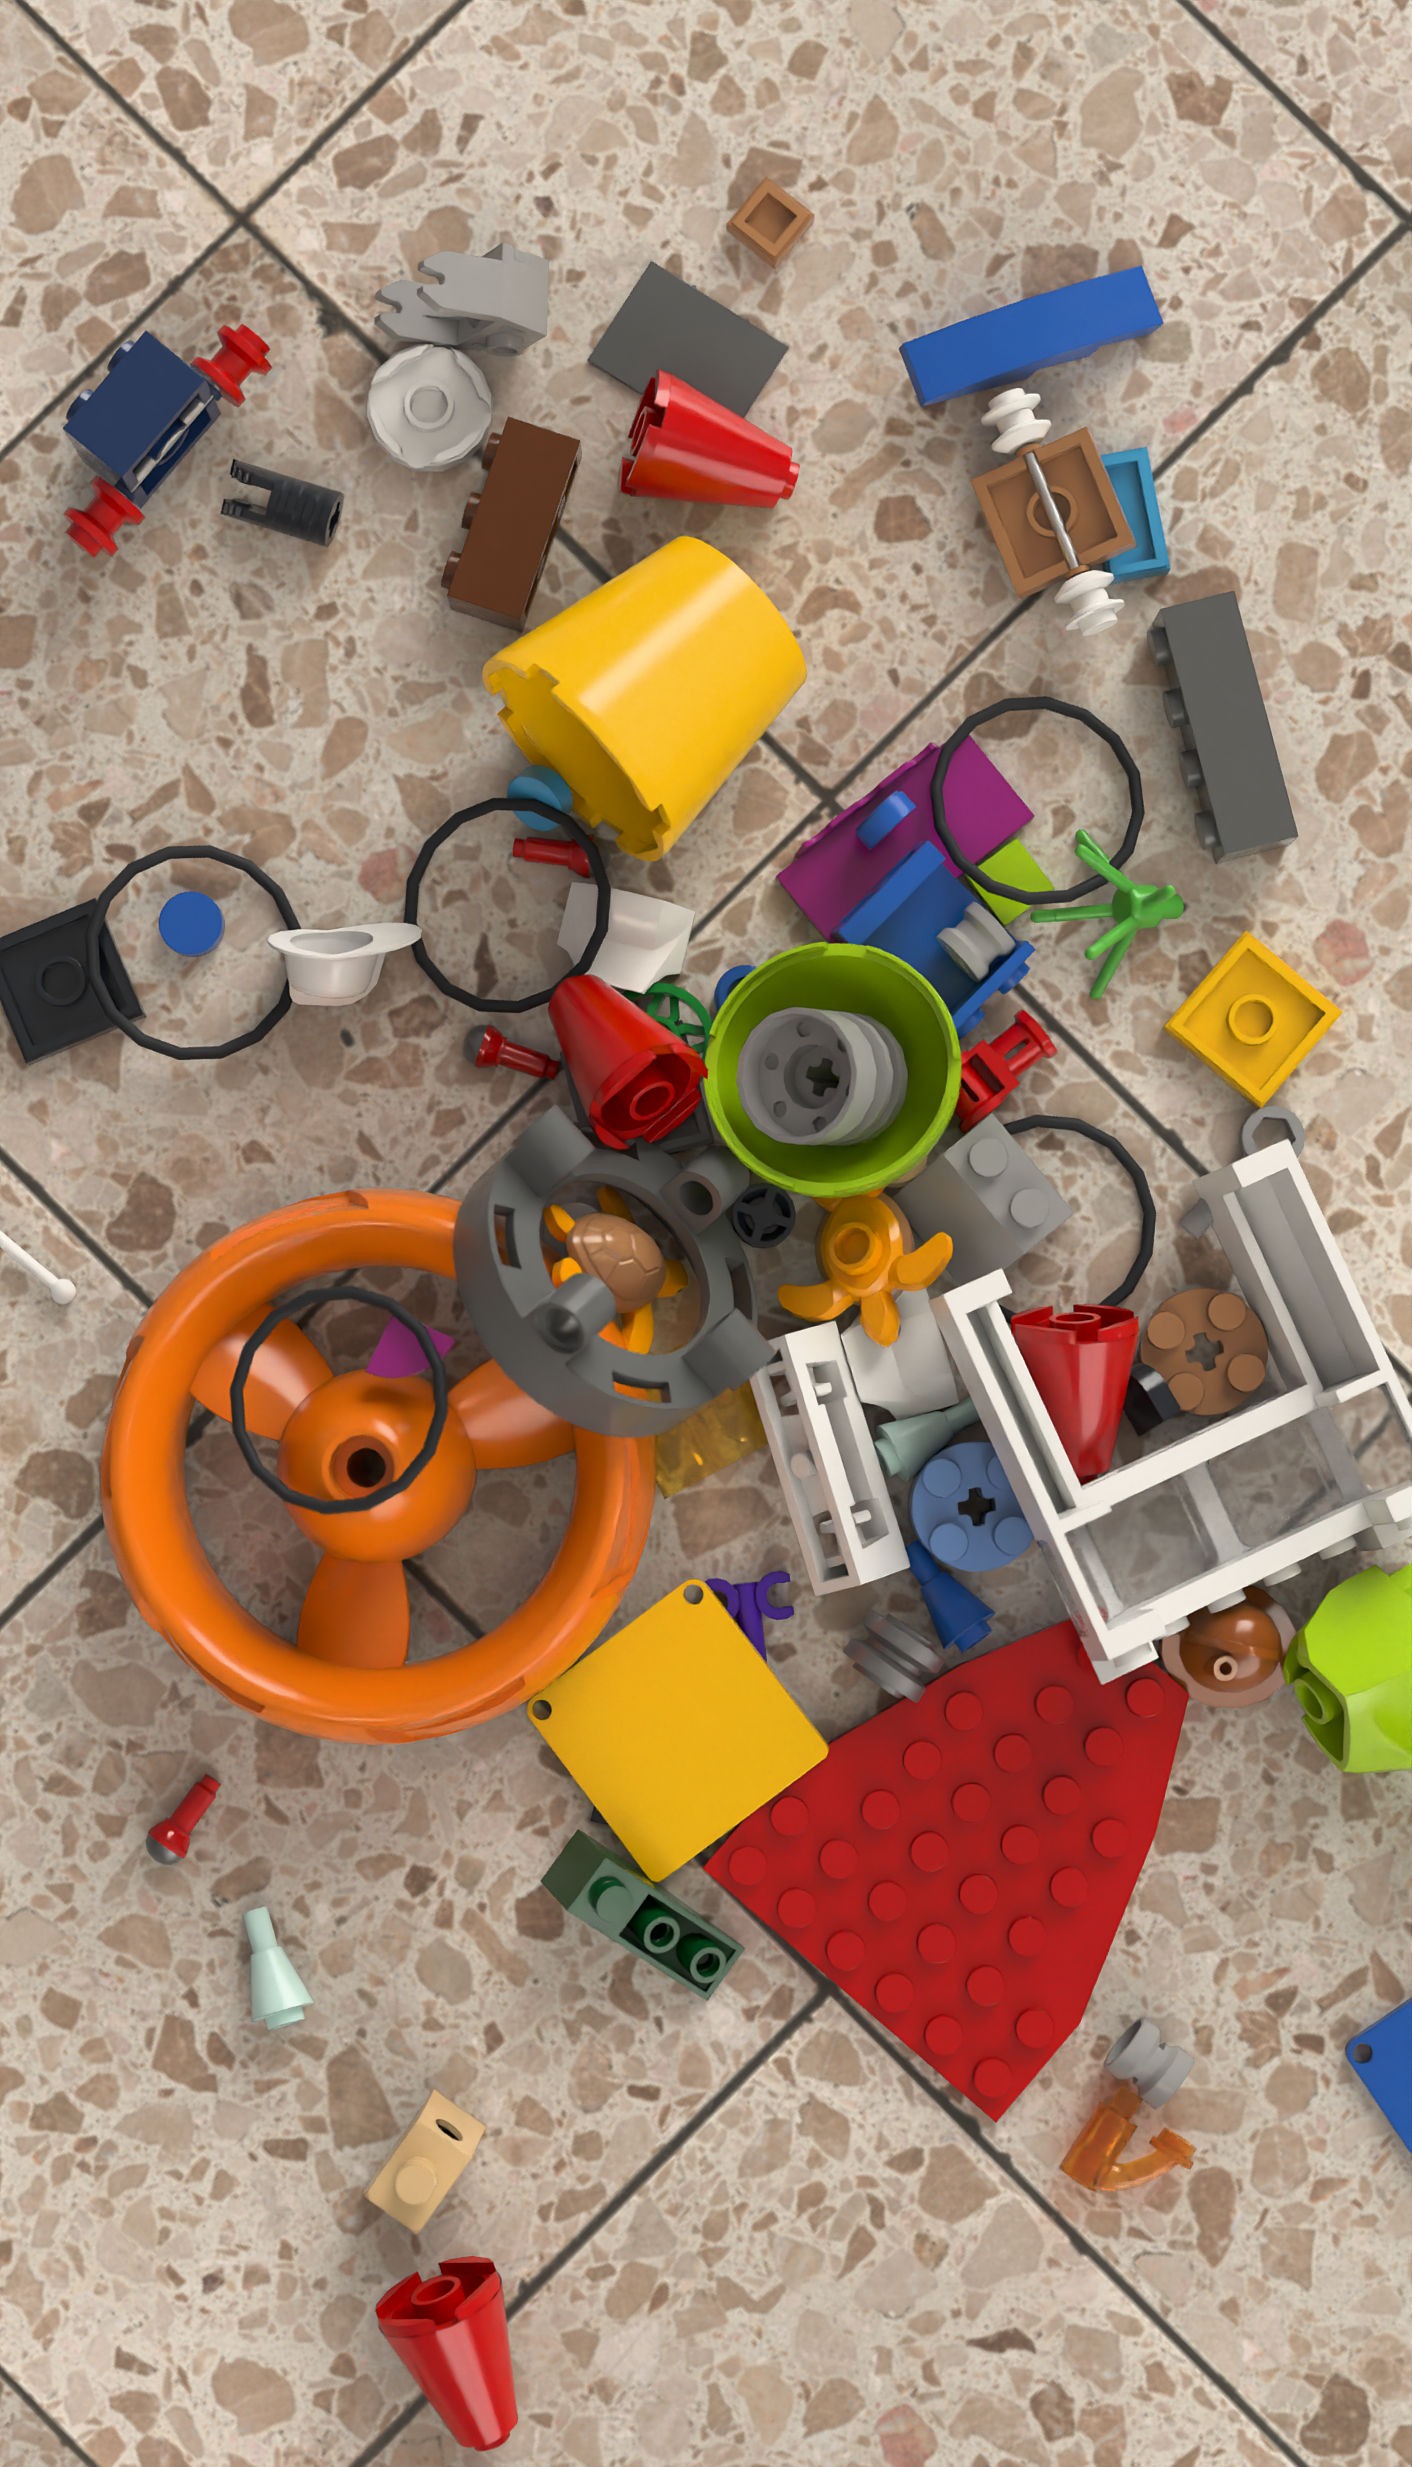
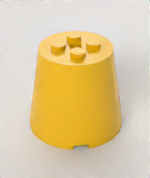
[482,536,807,862]

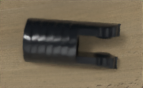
[220,459,344,547]

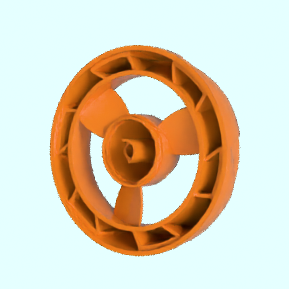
[99,1188,657,1745]

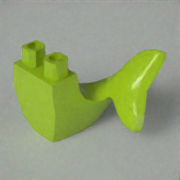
[1283,1563,1412,1774]

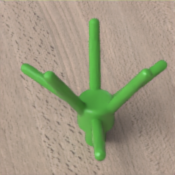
[1030,830,1184,1000]

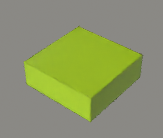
[965,838,1055,927]

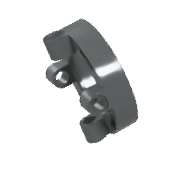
[453,1104,776,1438]

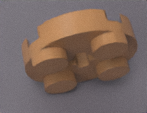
[1138,1288,1268,1416]

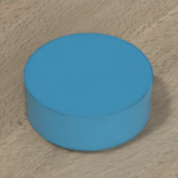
[507,765,573,831]

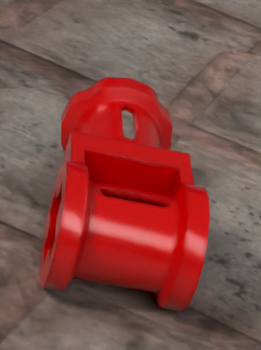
[954,1009,1058,1134]

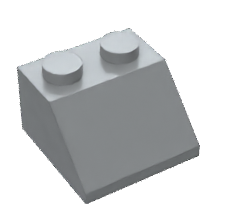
[892,1113,1074,1286]

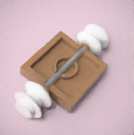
[970,388,1138,636]

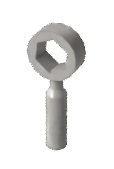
[1179,1106,1305,1240]

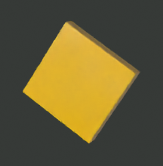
[1162,930,1343,1110]

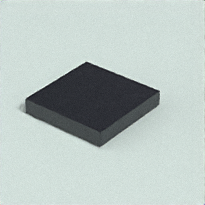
[0,898,147,1065]

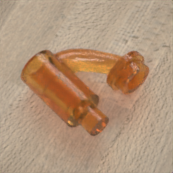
[1059,2084,1197,2193]

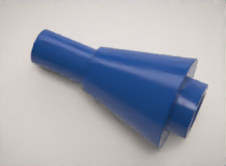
[905,1540,996,1653]

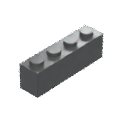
[1147,591,1299,864]

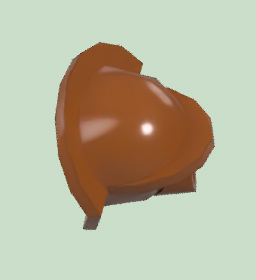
[1159,1585,1297,1708]

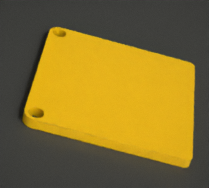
[527,1578,829,1882]

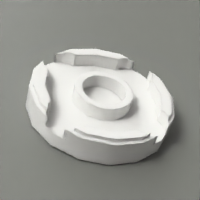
[367,344,492,472]

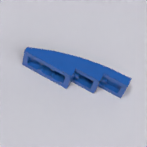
[899,265,1164,407]

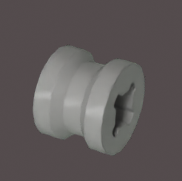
[936,902,1017,983]

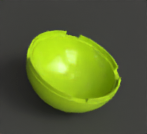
[703,942,962,1198]

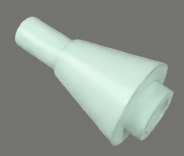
[873,1396,981,1482]
[242,1907,314,2031]

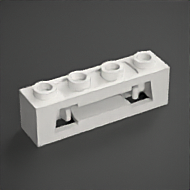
[749,1321,911,1597]

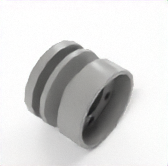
[736,1007,908,1146]

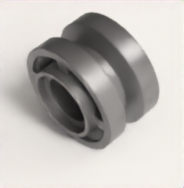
[843,1609,946,1703]

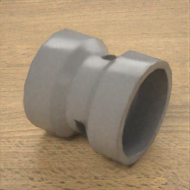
[1104,2017,1194,2109]

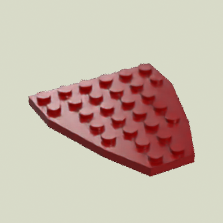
[702,1613,1190,2122]

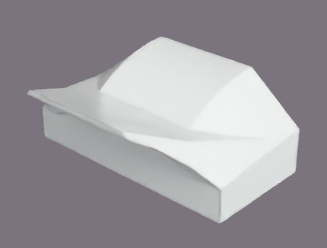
[557,882,695,994]
[840,1288,959,1421]

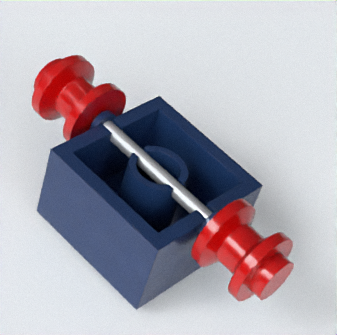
[63,324,272,558]

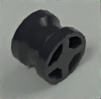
[731,1183,796,1249]

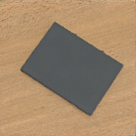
[587,261,789,418]

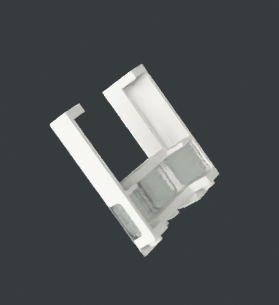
[928,1139,1412,1685]

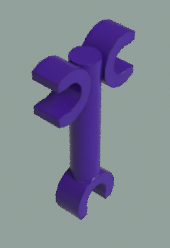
[701,1571,794,1663]

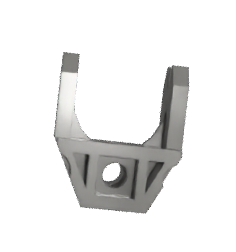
[374,243,549,357]

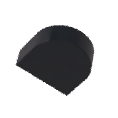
[1123,1363,1181,1437]

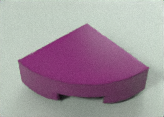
[365,1315,456,1379]

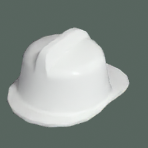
[267,922,423,1006]

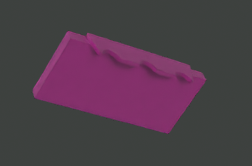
[776,735,1035,944]

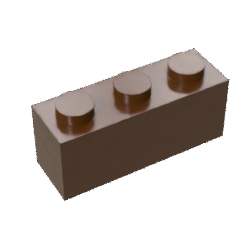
[441,416,582,633]

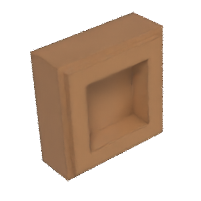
[726,176,815,269]

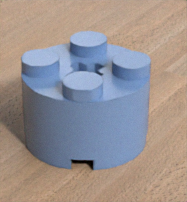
[908,1442,1034,1572]

